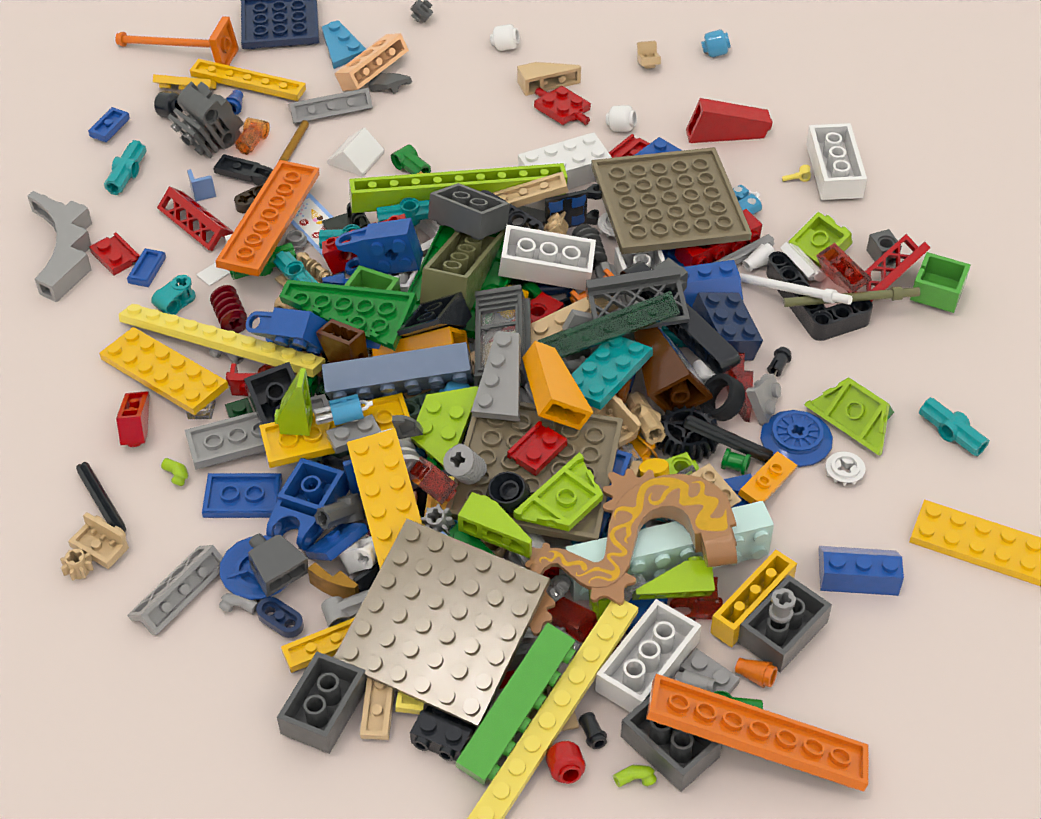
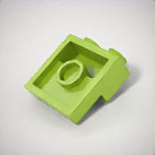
[788,211,853,269]

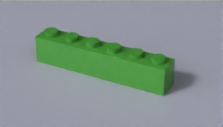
[456,622,576,785]

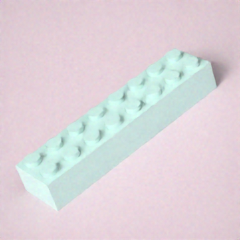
[565,501,774,601]

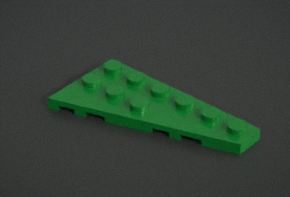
[279,280,417,351]

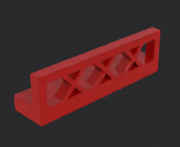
[157,186,234,251]
[845,234,931,302]

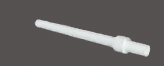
[739,273,853,305]

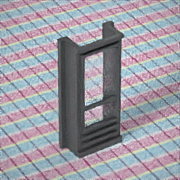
[474,285,531,387]

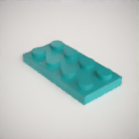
[571,334,653,410]

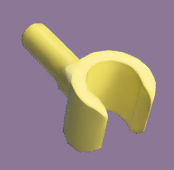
[782,165,811,182]

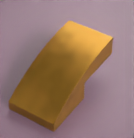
[307,562,359,599]

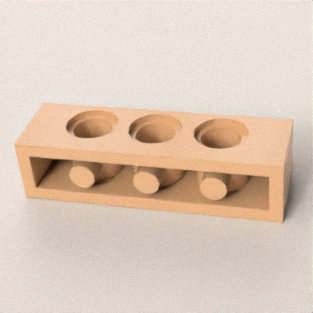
[334,33,409,91]

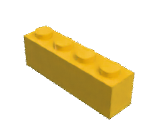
[710,549,797,648]

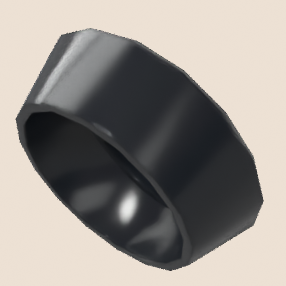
[486,471,531,514]

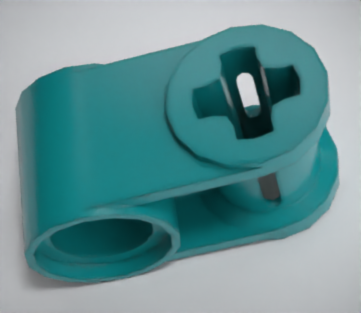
[151,275,196,315]

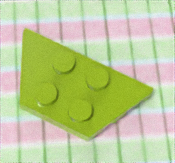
[804,377,890,456]
[410,386,478,472]
[513,452,603,532]

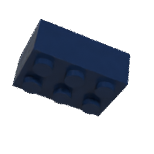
[691,292,763,361]

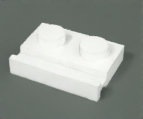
[781,242,827,282]

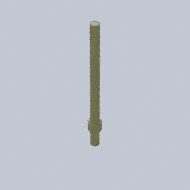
[783,286,920,307]

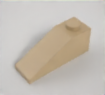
[517,62,581,96]

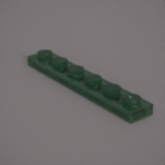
[538,291,680,359]

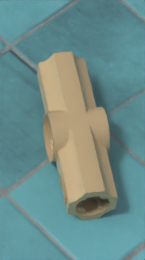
[626,391,666,445]

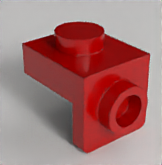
[226,363,257,396]

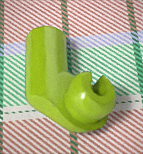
[161,458,188,486]
[613,765,657,787]

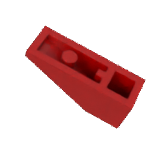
[116,391,149,447]

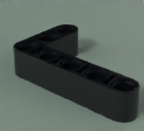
[766,251,873,341]

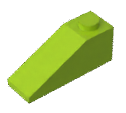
[275,368,314,436]
[458,492,532,559]
[632,556,715,600]

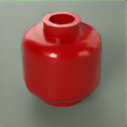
[546,741,586,784]

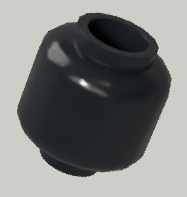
[154,91,183,118]

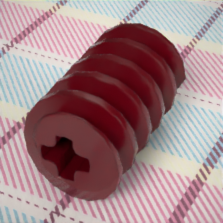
[210,285,247,333]

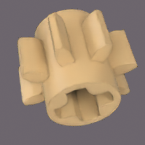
[60,548,94,581]

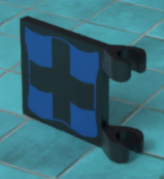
[545,184,602,228]

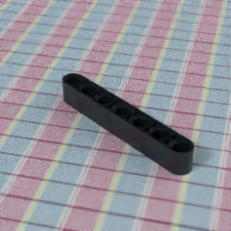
[620,261,740,374]

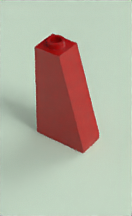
[686,98,773,143]

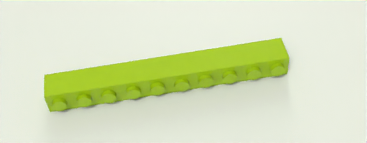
[349,163,568,213]

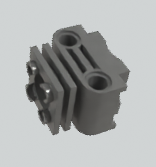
[168,82,244,158]

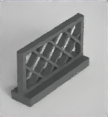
[585,266,690,336]

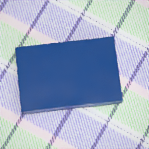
[202,473,282,518]

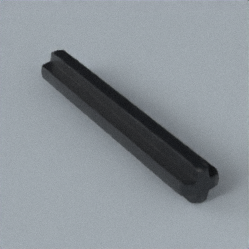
[683,414,773,463]
[76,462,126,532]

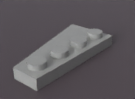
[471,331,521,421]

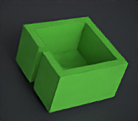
[910,252,971,313]
[345,265,401,291]

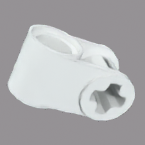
[338,536,377,574]

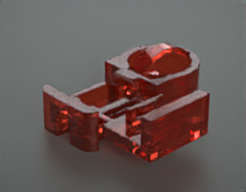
[669,577,723,621]

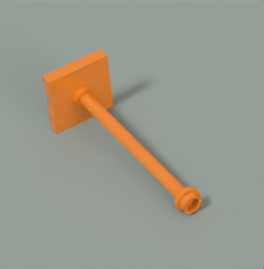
[115,16,239,66]

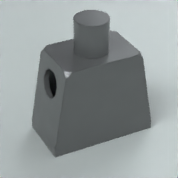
[248,533,308,597]

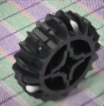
[657,405,719,463]

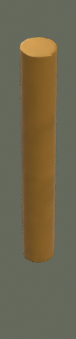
[279,120,309,161]

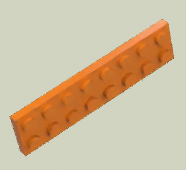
[216,160,320,277]
[646,674,868,792]

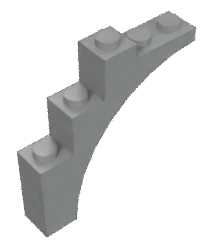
[27,191,92,302]

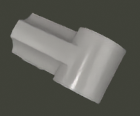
[321,590,369,628]

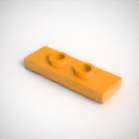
[738,451,797,504]

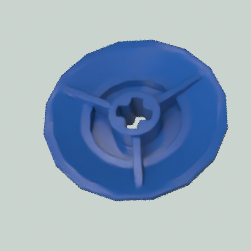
[760,410,833,467]
[220,535,288,600]

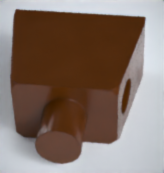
[316,319,368,363]

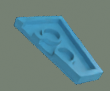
[321,20,366,69]

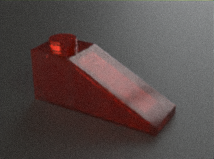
[816,243,872,293]
[408,456,458,505]

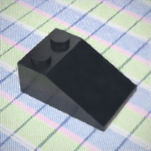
[397,292,472,337]
[244,362,296,425]

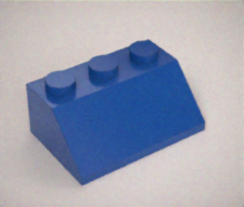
[683,260,743,307]
[819,546,904,596]

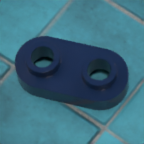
[256,597,304,638]

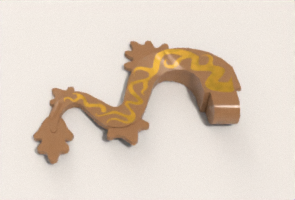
[525,469,737,636]

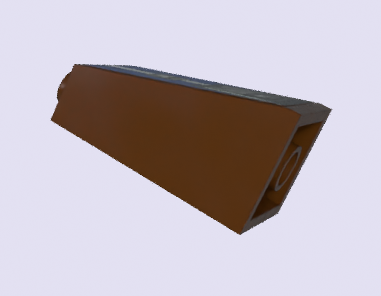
[634,327,713,413]

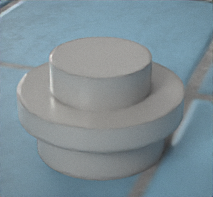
[285,230,307,250]

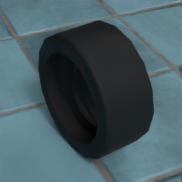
[700,373,745,421]

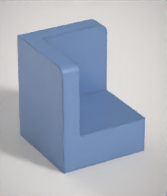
[187,169,216,201]

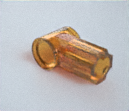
[235,117,270,155]

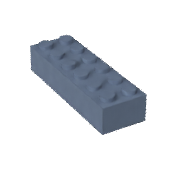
[322,342,474,401]

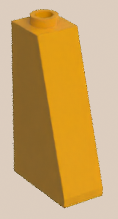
[371,326,470,357]
[522,341,593,430]

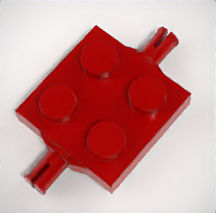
[534,86,591,125]

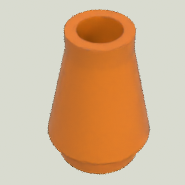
[735,657,778,688]

